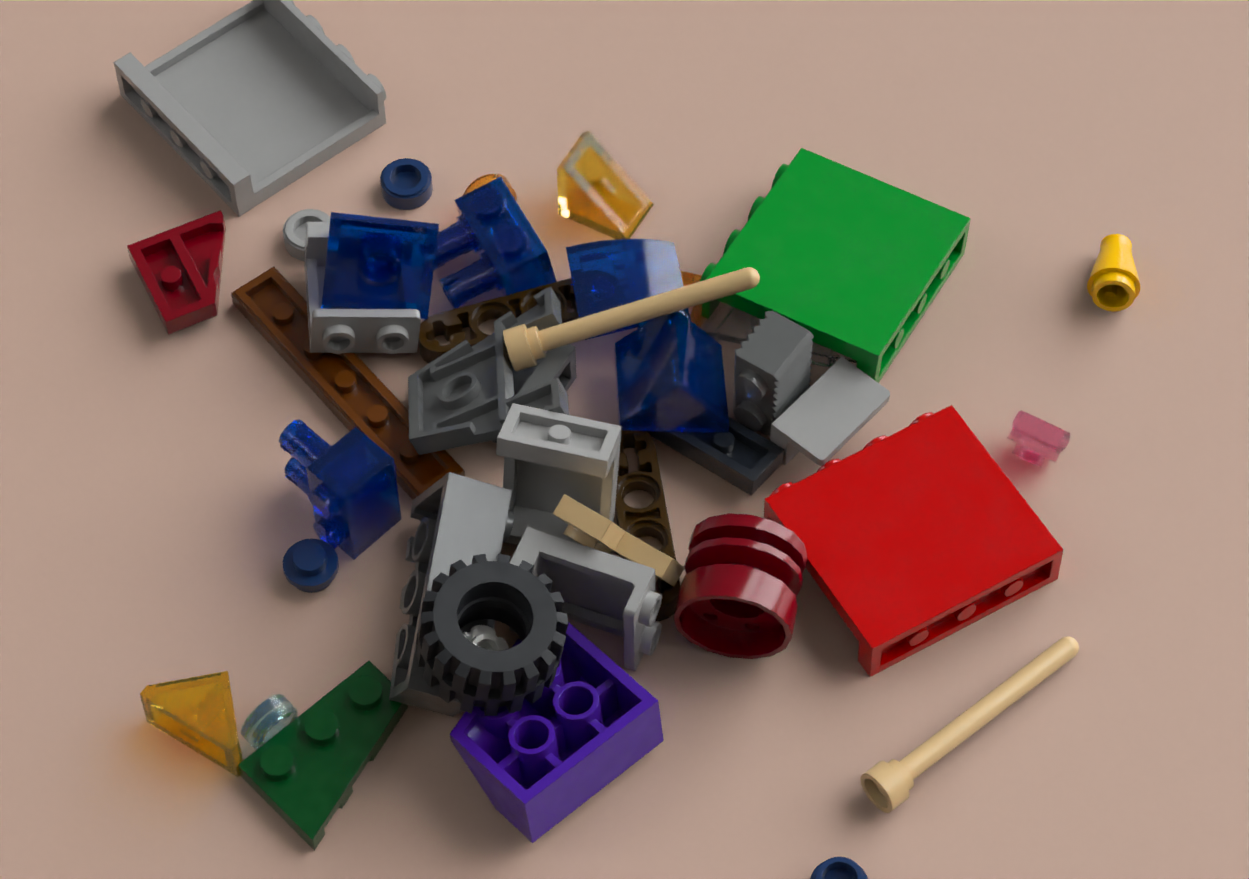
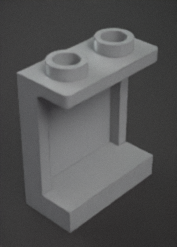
[304,222,421,354]
[496,403,622,545]
[509,526,662,671]

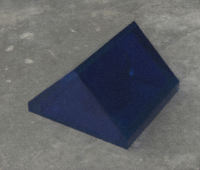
[321,212,439,319]
[614,311,729,433]

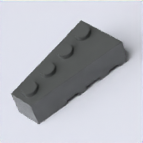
[389,472,514,717]

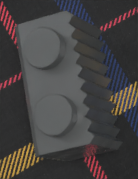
[733,311,814,437]

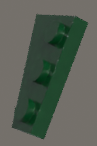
[238,661,408,851]

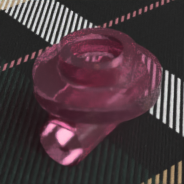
[1007,410,1070,468]

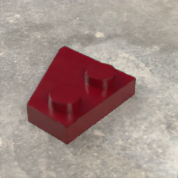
[127,210,226,335]

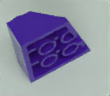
[450,622,664,843]

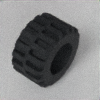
[416,554,568,716]

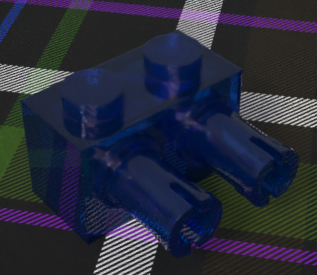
[416,176,557,309]
[279,419,402,560]

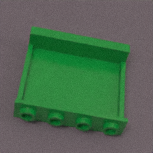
[700,148,971,383]

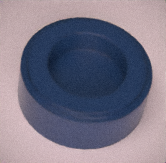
[380,158,433,210]

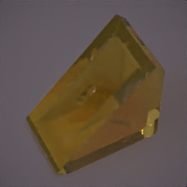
[557,131,654,242]
[140,671,244,777]

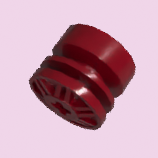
[673,513,807,659]

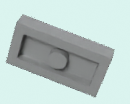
[770,357,890,466]

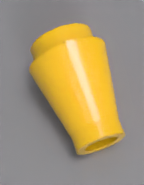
[1087,234,1140,311]

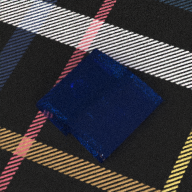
[566,239,693,341]

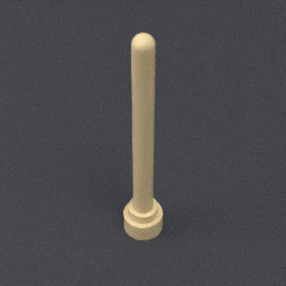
[503,267,760,372]
[860,636,1079,813]

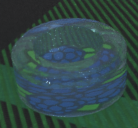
[240,694,298,750]

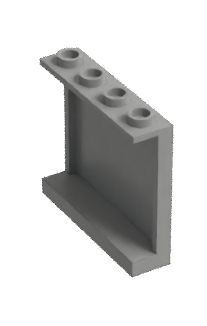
[114,0,386,217]

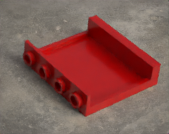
[764,405,1063,677]

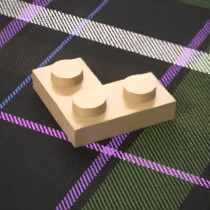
[553,494,685,587]

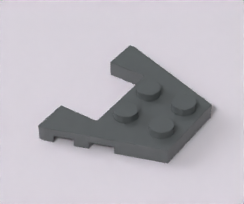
[408,287,569,455]

